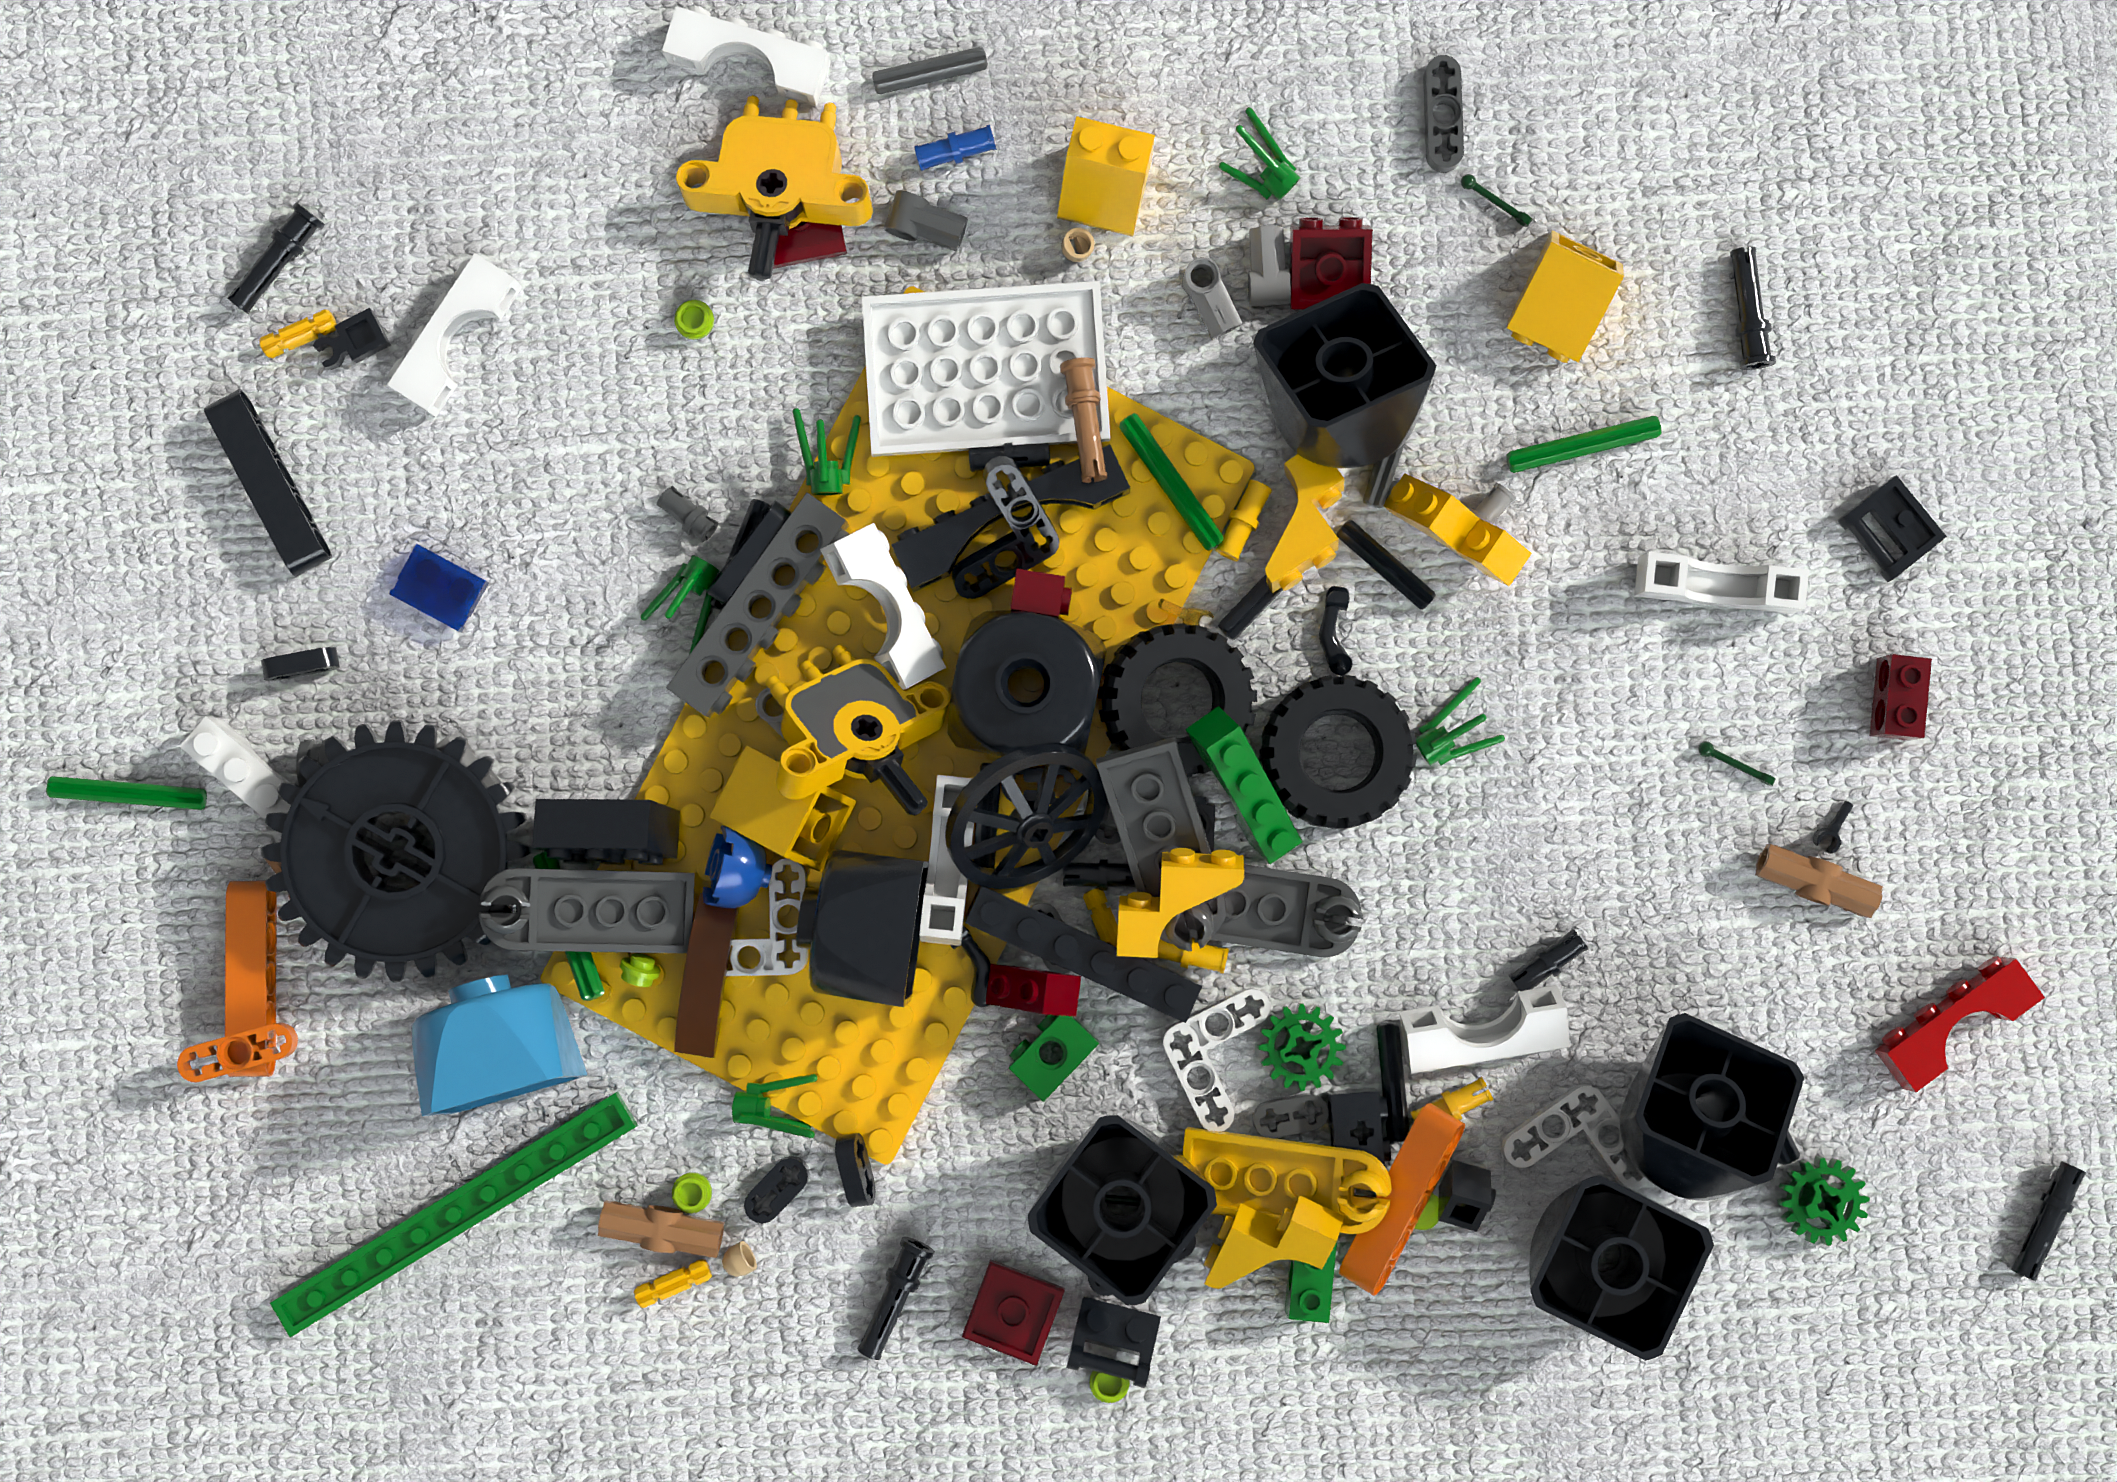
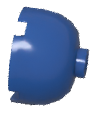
[703,825,772,908]

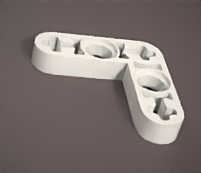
[726,858,808,976]
[1162,988,1271,1132]
[1501,1084,1649,1188]

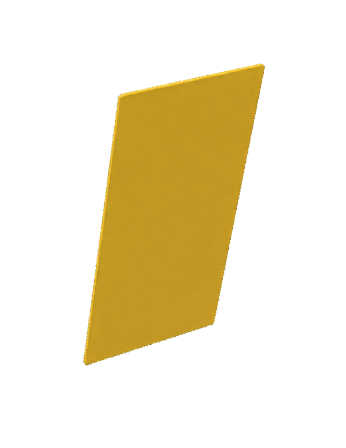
[540,286,1255,1165]

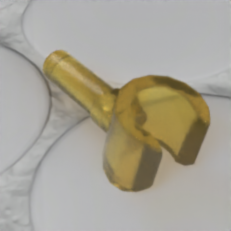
[1158,598,1214,626]

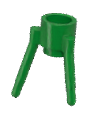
[1219,107,1301,201]
[792,408,861,496]
[640,555,720,655]
[1415,677,1505,766]
[732,1074,818,1138]

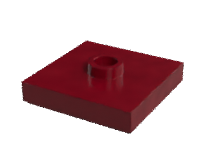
[773,221,847,269]
[962,1259,1065,1366]

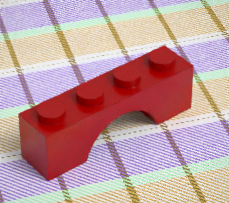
[1875,956,2045,1092]

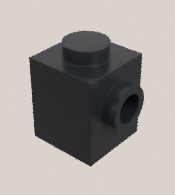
[1438,1160,1496,1232]

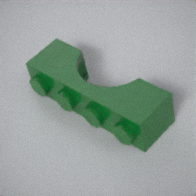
[1185,706,1303,865]

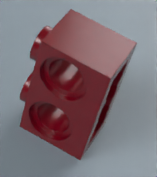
[1010,569,1072,619]
[1869,654,1932,741]
[986,964,1081,1017]

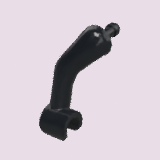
[1319,586,1352,676]
[951,925,991,1007]

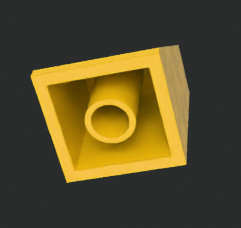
[1057,116,1155,236]
[1507,230,1624,363]
[710,745,857,872]

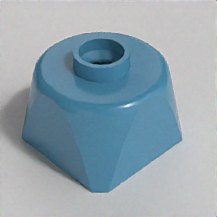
[411,974,587,1116]

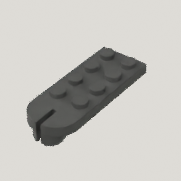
[1096,736,1226,951]
[1184,864,1363,957]
[479,868,695,953]

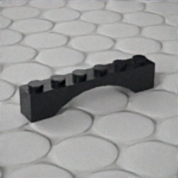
[892,444,1130,593]
[964,885,1202,1023]

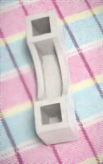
[662,5,831,107]
[387,253,522,417]
[820,523,946,690]
[1634,551,1809,614]
[179,716,291,834]
[919,775,976,946]
[1399,985,1570,1074]

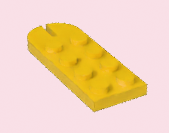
[1183,1127,1392,1234]

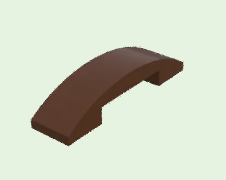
[674,893,739,1058]

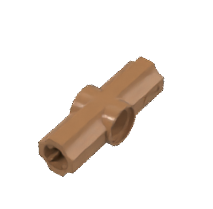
[1755,844,1883,918]
[598,1200,725,1258]

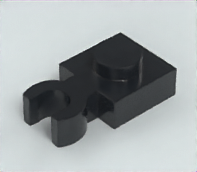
[313,308,391,370]

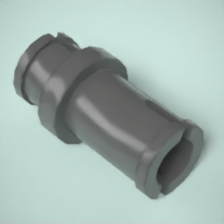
[657,486,719,542]

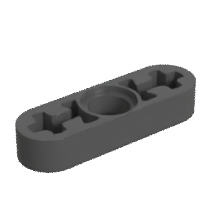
[1423,55,1464,173]

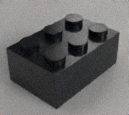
[532,799,680,865]

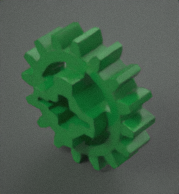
[1257,1003,1346,1091]
[1777,1156,1870,1246]

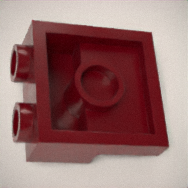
[1289,217,1373,309]

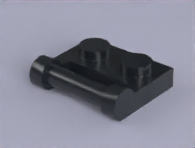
[1837,475,1947,582]
[1066,1296,1161,1388]

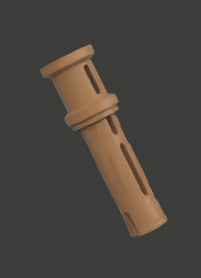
[1060,357,1107,483]

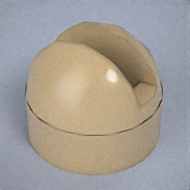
[1061,228,1095,262]
[722,1241,757,1277]

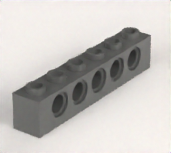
[666,493,849,718]

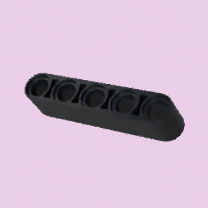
[204,389,332,577]

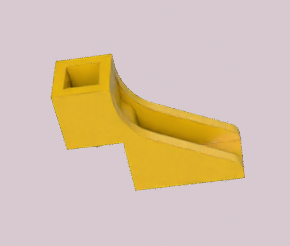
[1265,454,1344,593]
[1383,473,1532,586]
[1117,848,1244,958]
[1203,1195,1345,1289]

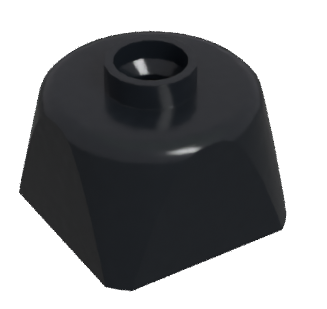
[1253,283,1437,468]
[947,610,1107,771]
[796,849,929,1007]
[1620,1013,1804,1201]
[1028,1115,1217,1305]
[1529,1175,1714,1361]

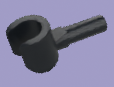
[1813,801,1854,854]

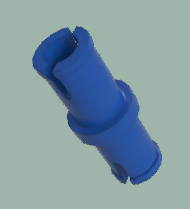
[914,125,997,171]

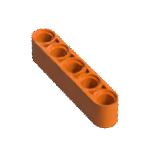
[225,880,277,1077]
[1339,1103,1465,1296]

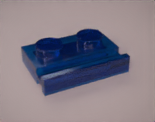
[389,543,489,633]

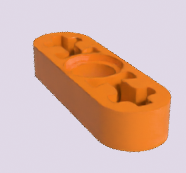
[177,1022,298,1082]

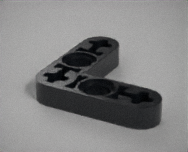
[952,456,1059,599]

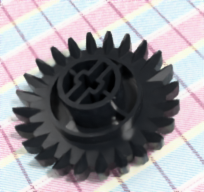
[261,720,531,982]

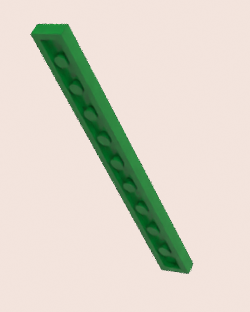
[270,1092,638,1338]

